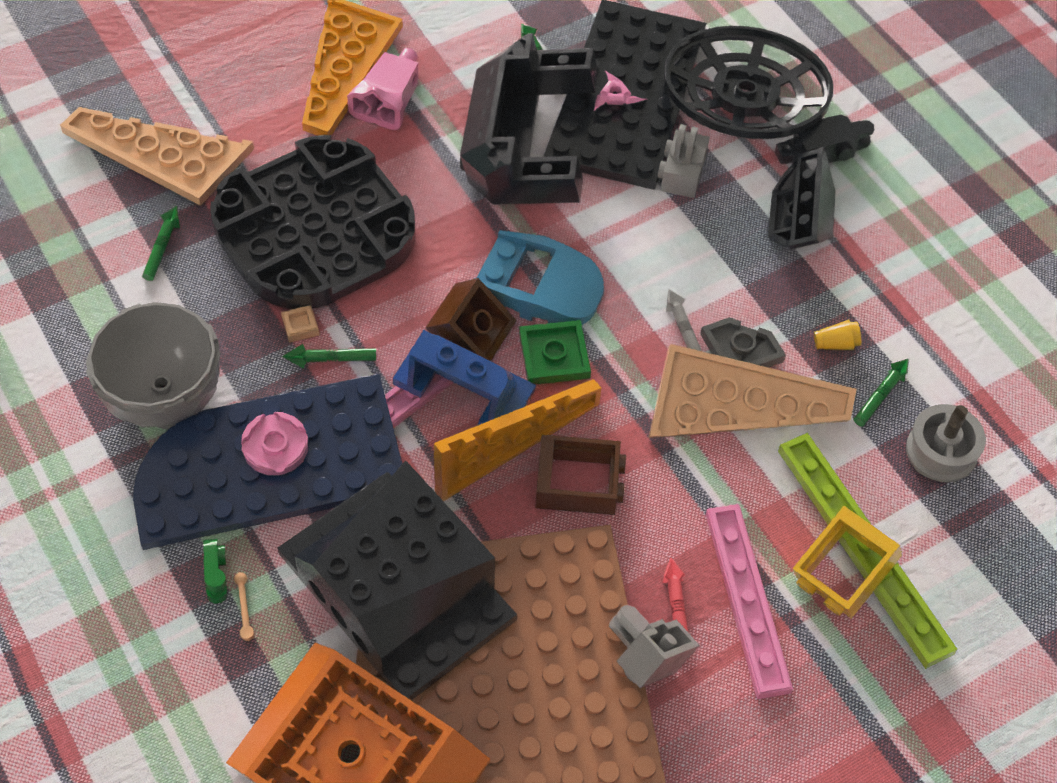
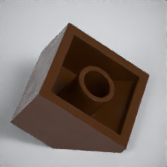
[425,278,517,361]

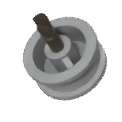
[906,404,986,482]

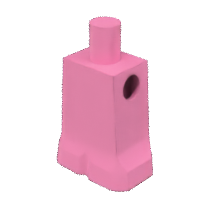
[347,48,418,130]

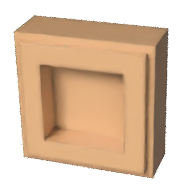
[281,306,319,343]

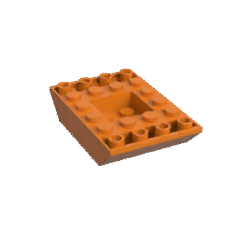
[226,643,491,783]

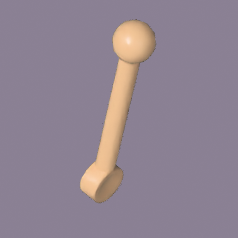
[234,572,255,641]

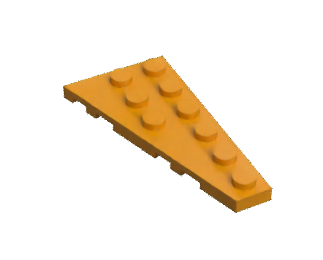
[434,379,602,501]

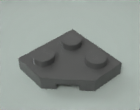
[700,317,786,368]

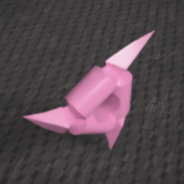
[594,71,647,111]

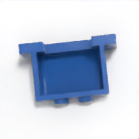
[393,330,536,425]

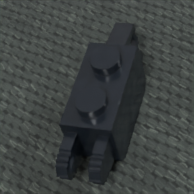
[775,114,875,164]

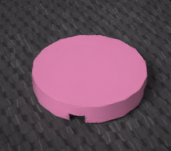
[241,412,308,476]

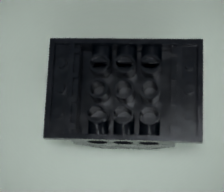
[277,461,517,701]

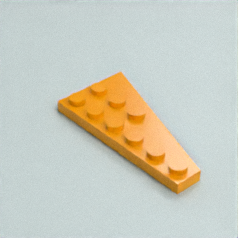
[302,0,403,136]

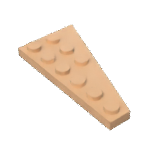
[60,107,254,206]
[648,344,857,438]

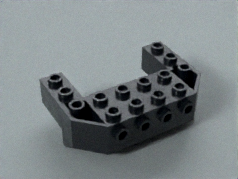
[460,33,598,205]

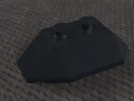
[768,147,836,250]

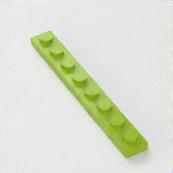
[778,433,958,669]

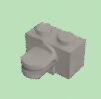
[657,124,710,198]
[609,605,700,688]

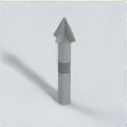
[666,289,702,351]

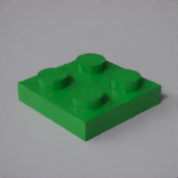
[519,320,591,385]

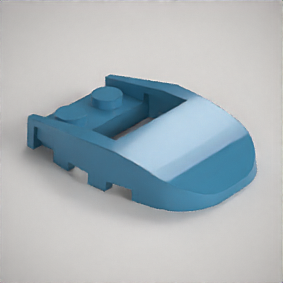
[474,230,604,325]

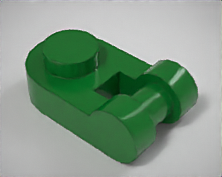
[203,539,228,604]

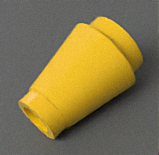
[814,319,862,350]

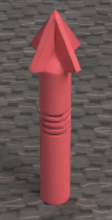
[662,558,688,632]

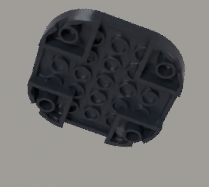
[210,135,416,309]

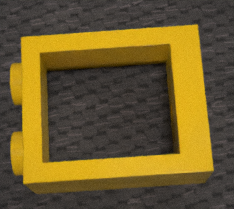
[793,506,902,619]

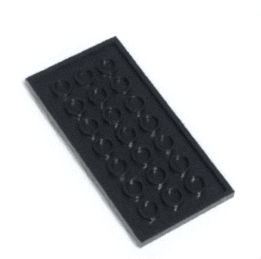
[543,0,707,190]

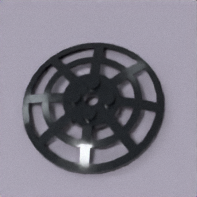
[663,26,833,139]

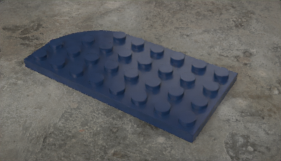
[133,374,402,550]

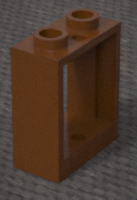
[535,435,626,515]

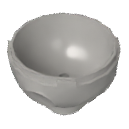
[86,302,220,430]

